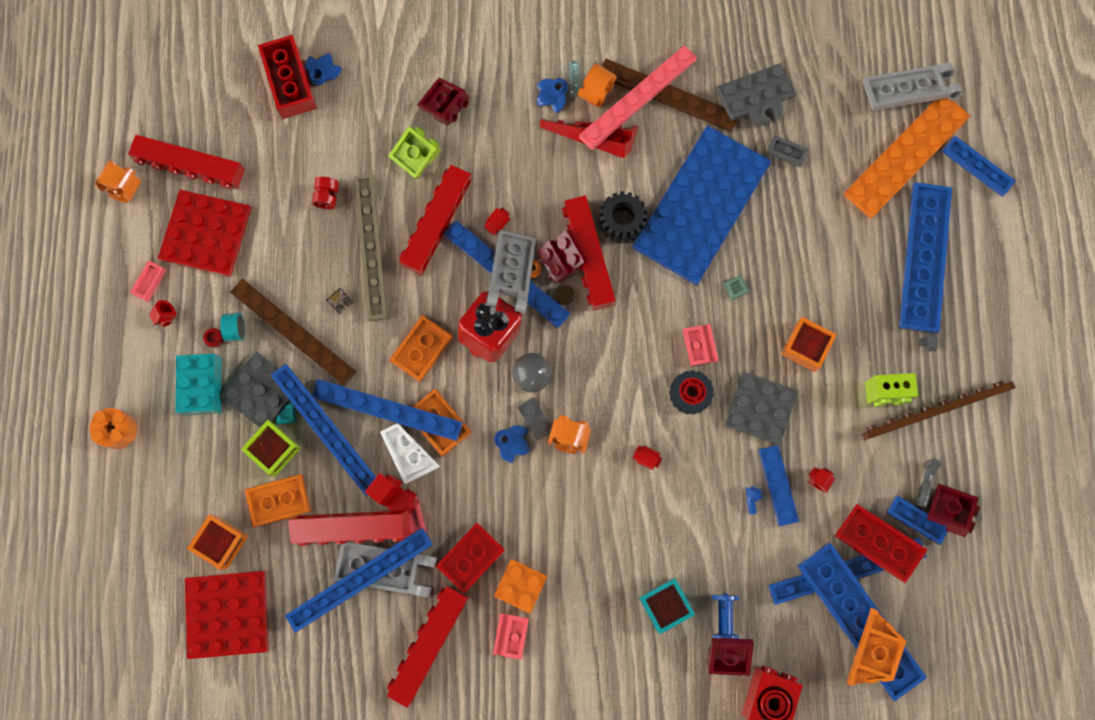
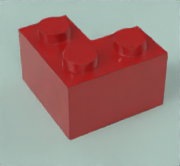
[365,473,420,515]

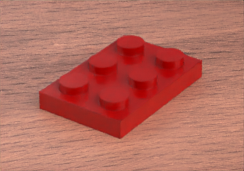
[436,523,505,594]

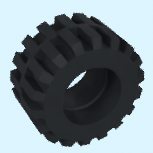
[599,191,647,243]

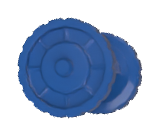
[712,593,739,639]

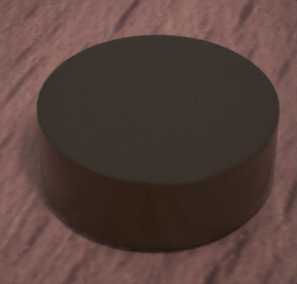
[555,285,574,305]

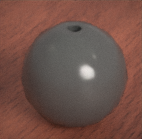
[512,353,552,393]

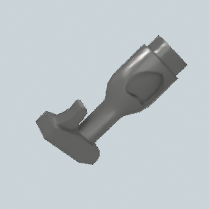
[916,459,942,509]

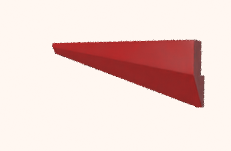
[540,118,638,159]

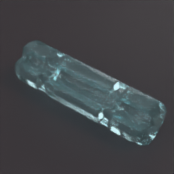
[569,61,580,97]

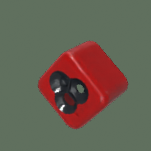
[458,291,522,363]

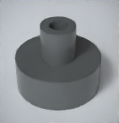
[918,332,938,352]

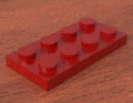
[834,504,928,583]

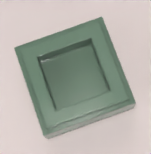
[723,275,749,301]

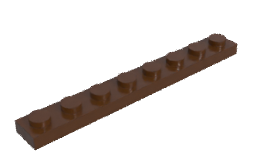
[602,58,737,133]
[230,278,357,386]
[861,380,1016,441]

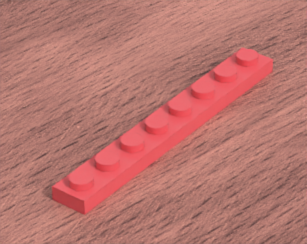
[579,46,697,150]

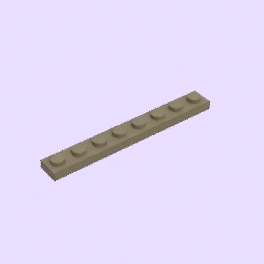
[354,174,388,321]

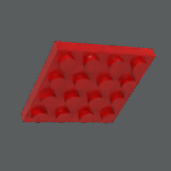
[158,189,252,277]
[185,571,269,659]

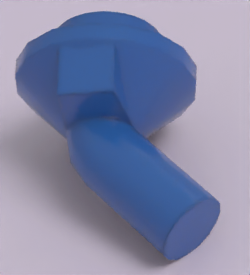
[745,486,763,515]

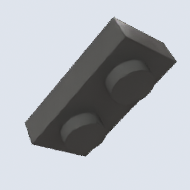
[766,135,809,167]
[517,397,552,440]

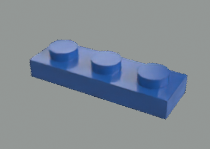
[886,496,948,545]

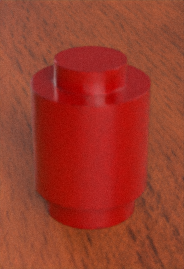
[484,207,510,236]
[632,445,663,470]

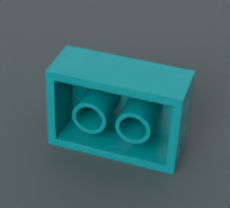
[175,353,222,416]

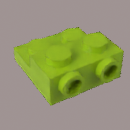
[388,126,441,179]

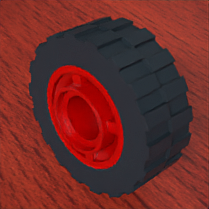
[669,370,714,415]

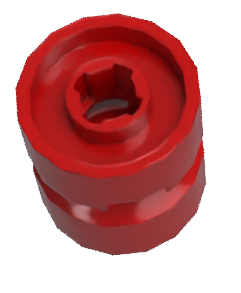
[311,176,339,210]

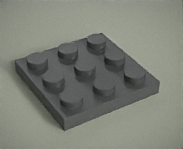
[220,351,290,428]
[724,372,798,446]

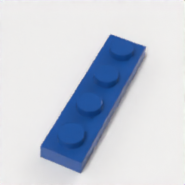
[942,136,1016,197]
[758,445,799,526]

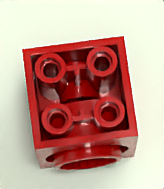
[741,665,803,720]

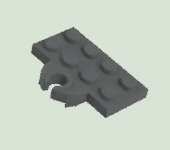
[715,63,797,126]

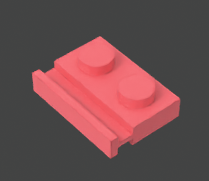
[682,324,719,367]
[493,613,529,660]

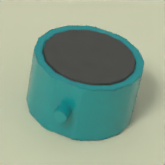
[220,312,245,342]

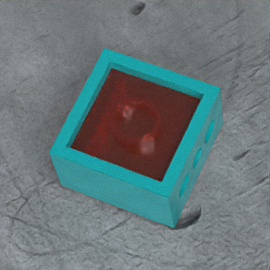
[638,578,695,635]

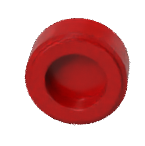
[203,328,224,348]

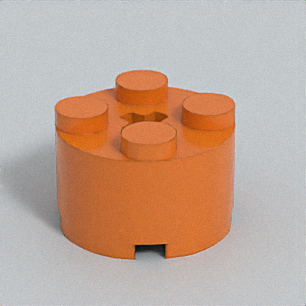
[577,63,617,108]
[94,161,141,203]
[90,408,137,450]
[547,415,591,454]

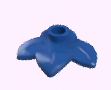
[305,53,341,86]
[537,78,568,113]
[494,425,530,463]

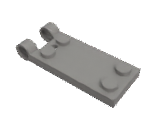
[863,62,963,111]
[486,230,536,313]
[334,542,437,597]

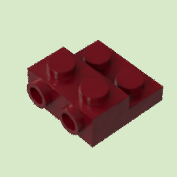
[417,77,470,126]
[537,229,588,283]
[927,484,980,537]
[707,638,754,676]

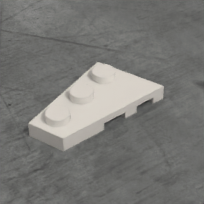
[380,423,440,485]

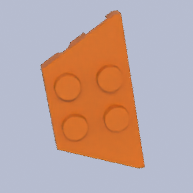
[846,608,906,686]

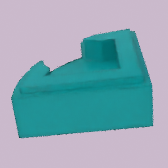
[276,403,297,425]

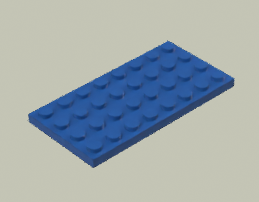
[632,125,772,286]

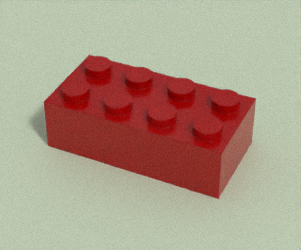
[257,34,318,119]

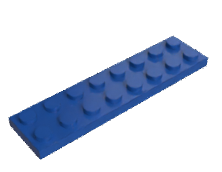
[899,182,952,334]
[796,542,927,702]

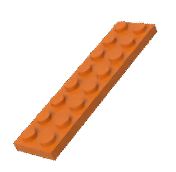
[843,98,971,219]

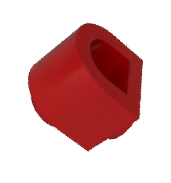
[149,300,177,327]
[807,467,835,493]

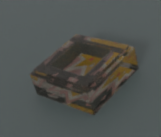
[326,288,353,315]

